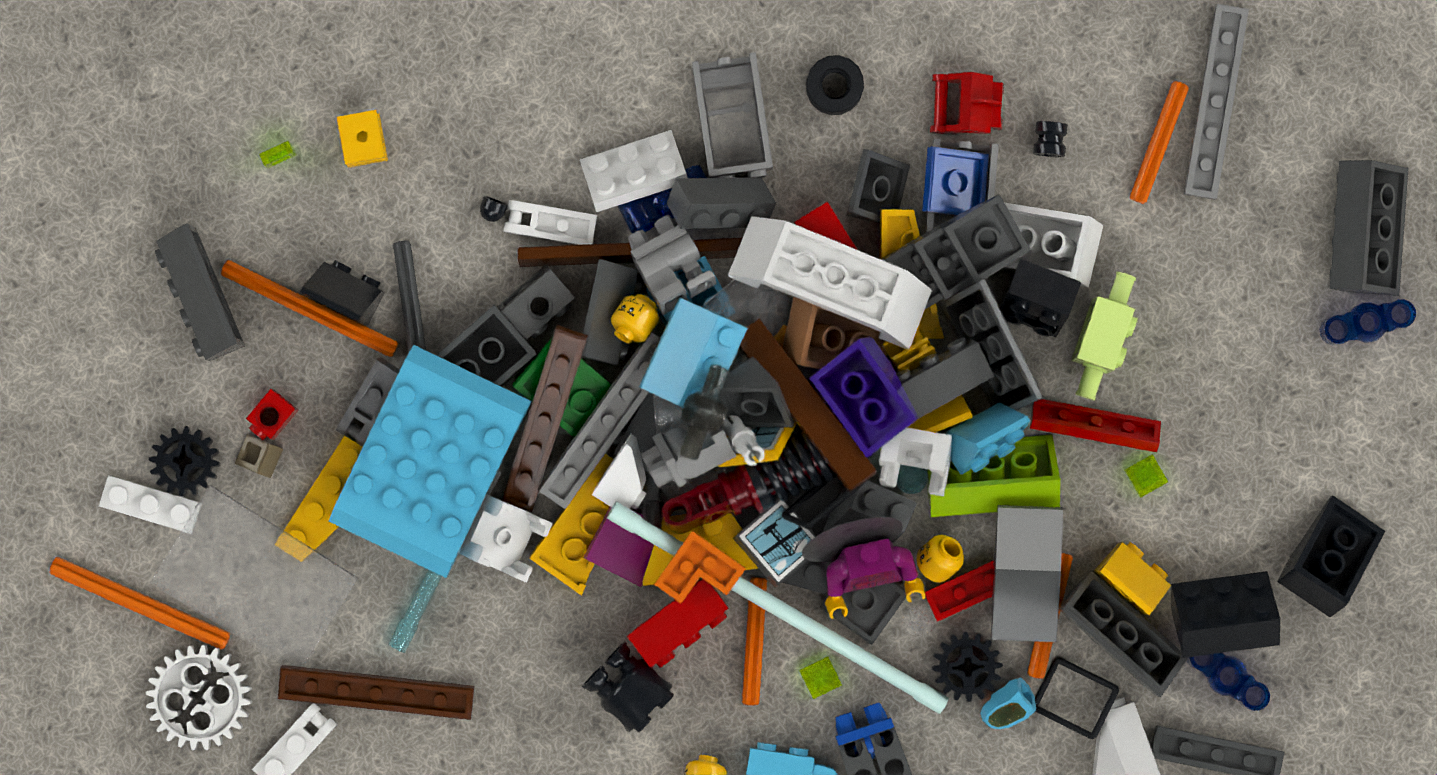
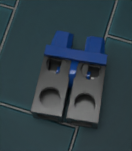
[835,702,912,775]

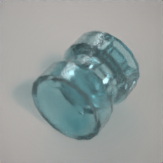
[896,465,928,494]

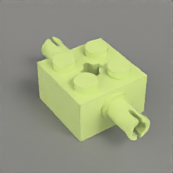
[1071,271,1138,401]

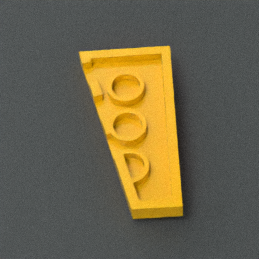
[879,209,944,339]
[275,435,363,562]
[529,454,613,596]

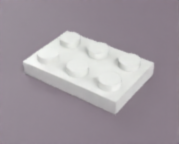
[580,130,688,212]

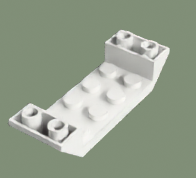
[728,216,932,350]

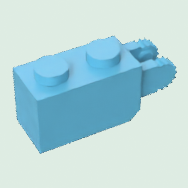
[746,742,838,775]

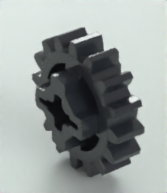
[149,426,221,497]
[932,631,1003,702]

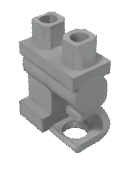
[628,215,717,315]
[641,410,736,488]

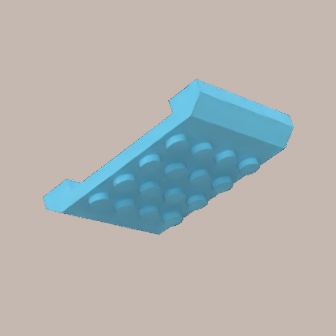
[329,345,532,578]

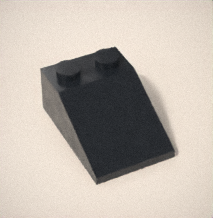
[300,260,385,327]
[1277,495,1385,617]

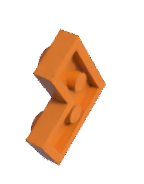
[654,530,746,603]

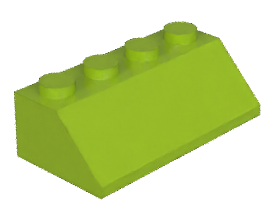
[926,435,1060,517]

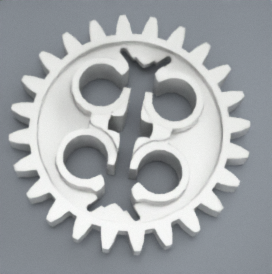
[146,645,252,750]

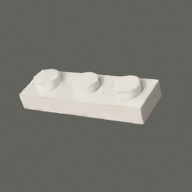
[99,475,202,534]

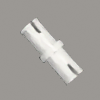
[721,415,765,465]

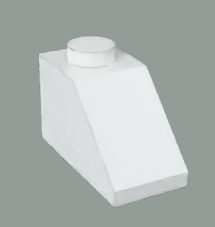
[592,434,647,509]

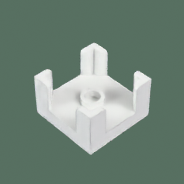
[879,428,952,496]
[459,494,553,583]

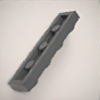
[1151,725,1285,775]

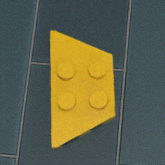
[642,513,759,586]

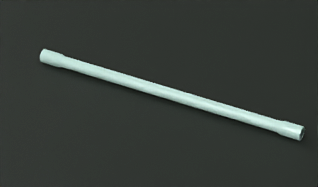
[607,502,949,714]

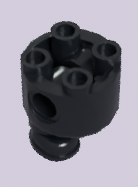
[582,641,674,733]

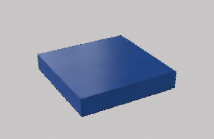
[922,146,989,216]

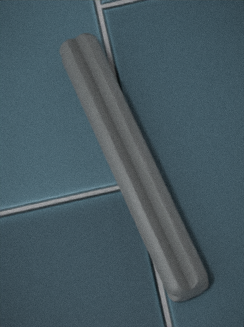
[393,241,426,352]

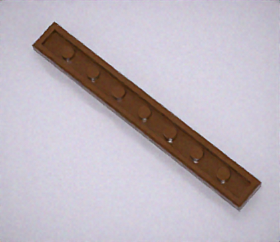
[518,238,742,267]

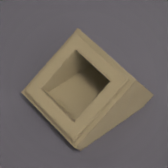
[235,434,283,478]

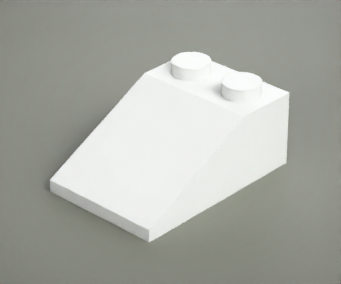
[1002,203,1103,287]

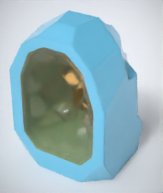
[980,677,1036,729]

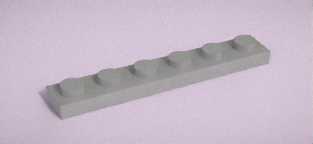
[1184,4,1249,200]
[538,332,661,509]

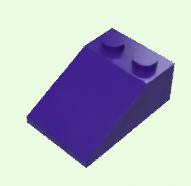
[810,337,919,458]

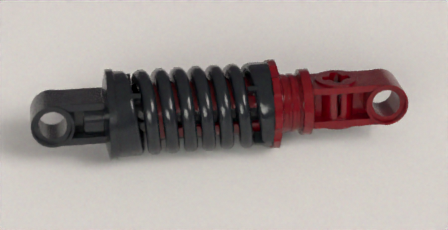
[662,415,862,534]

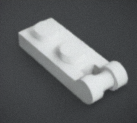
[503,200,598,245]
[252,703,338,775]

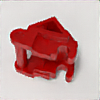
[930,72,1004,135]

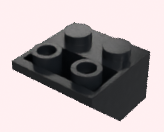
[999,259,1081,337]

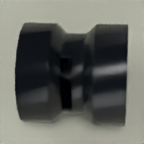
[1033,121,1068,157]

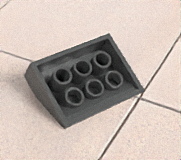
[940,279,1043,410]

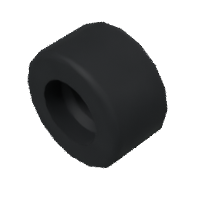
[806,55,864,115]

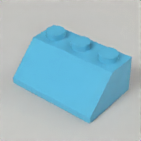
[639,297,747,418]

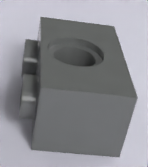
[497,264,575,340]

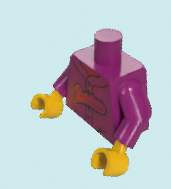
[825,539,925,619]

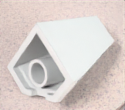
[1092,697,1160,775]

